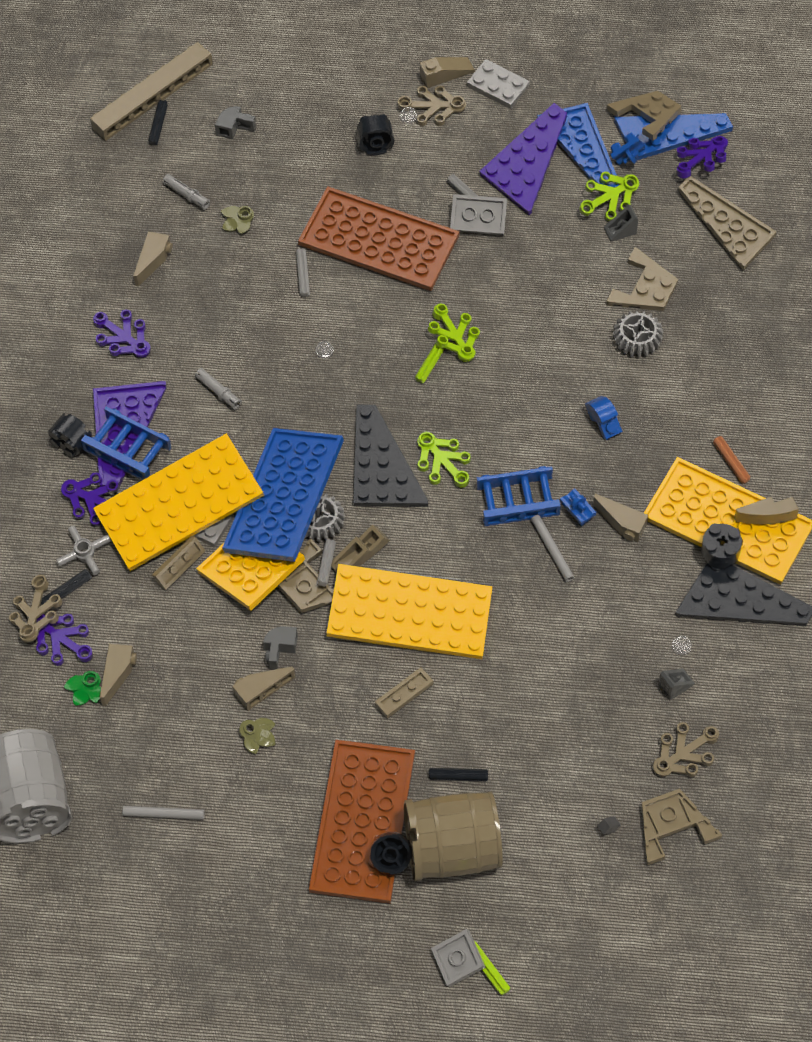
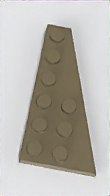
[678,176,776,271]

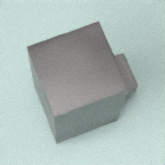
[598,816,621,834]

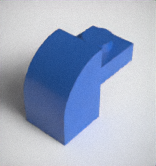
[585,396,622,439]

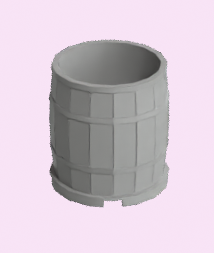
[0,729,73,843]

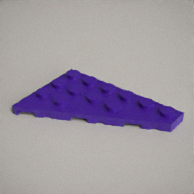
[479,103,567,215]
[93,381,167,488]

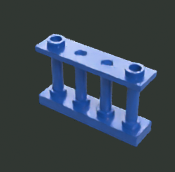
[81,406,171,480]
[477,466,560,526]

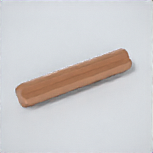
[713,436,750,484]

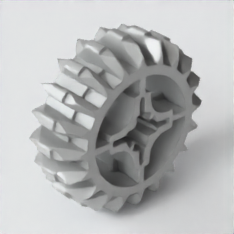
[613,310,663,357]
[304,493,345,542]

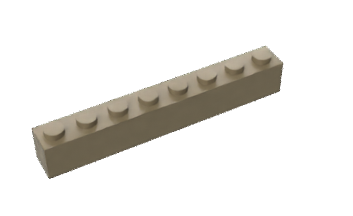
[90,42,213,141]

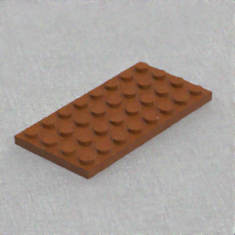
[298,186,460,291]
[309,740,415,904]

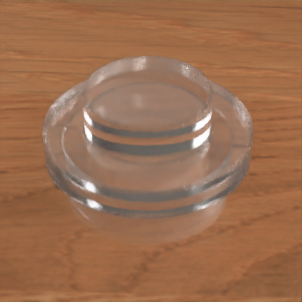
[400,107,417,124]
[315,341,334,359]
[672,636,692,655]

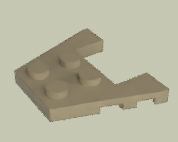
[607,91,681,141]
[606,247,678,311]
[277,538,334,613]
[642,789,722,865]

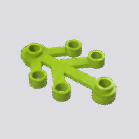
[579,172,639,222]
[428,303,480,362]
[417,432,471,488]

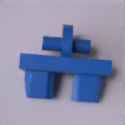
[610,132,645,165]
[560,488,596,525]

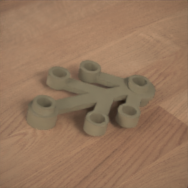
[398,86,466,126]
[9,575,63,642]
[653,722,719,777]

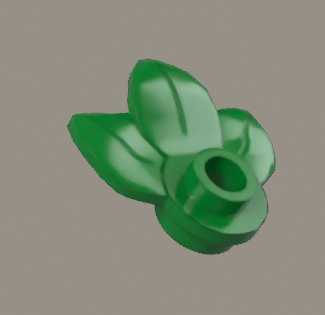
[64,671,101,706]

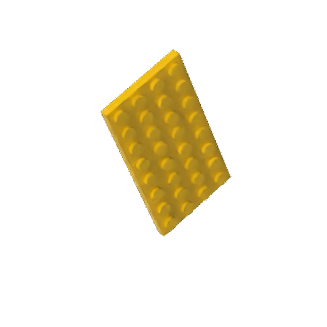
[93,433,264,571]
[644,457,812,585]
[326,564,492,659]

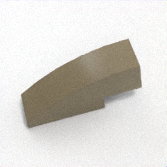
[734,497,799,524]
[331,524,390,572]

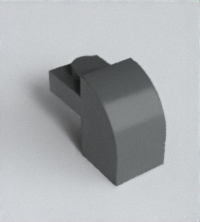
[215,106,256,139]
[263,626,298,670]

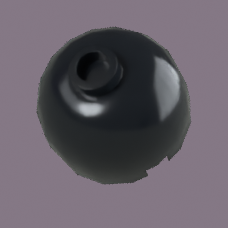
[370,832,412,875]

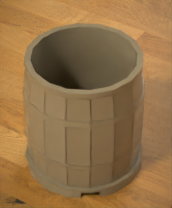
[404,791,503,881]

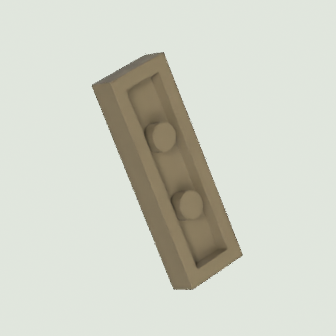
[152,536,205,590]
[375,667,434,719]

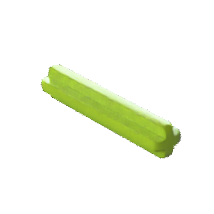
[415,341,445,383]
[474,941,510,995]

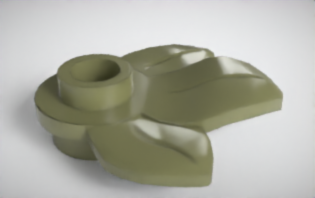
[221,206,254,234]
[239,718,275,754]

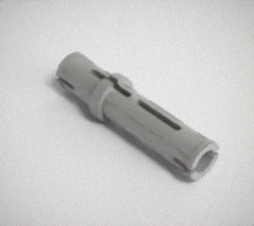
[163,174,210,210]
[195,368,242,410]

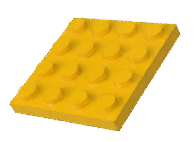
[196,543,305,611]

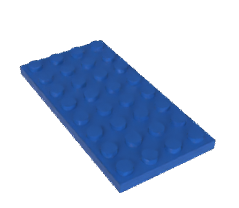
[222,428,344,562]

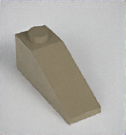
[420,57,475,88]
[133,231,173,286]
[593,493,648,542]
[100,644,137,706]
[232,666,295,711]

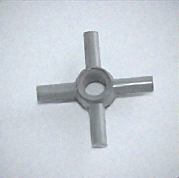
[56,526,112,575]

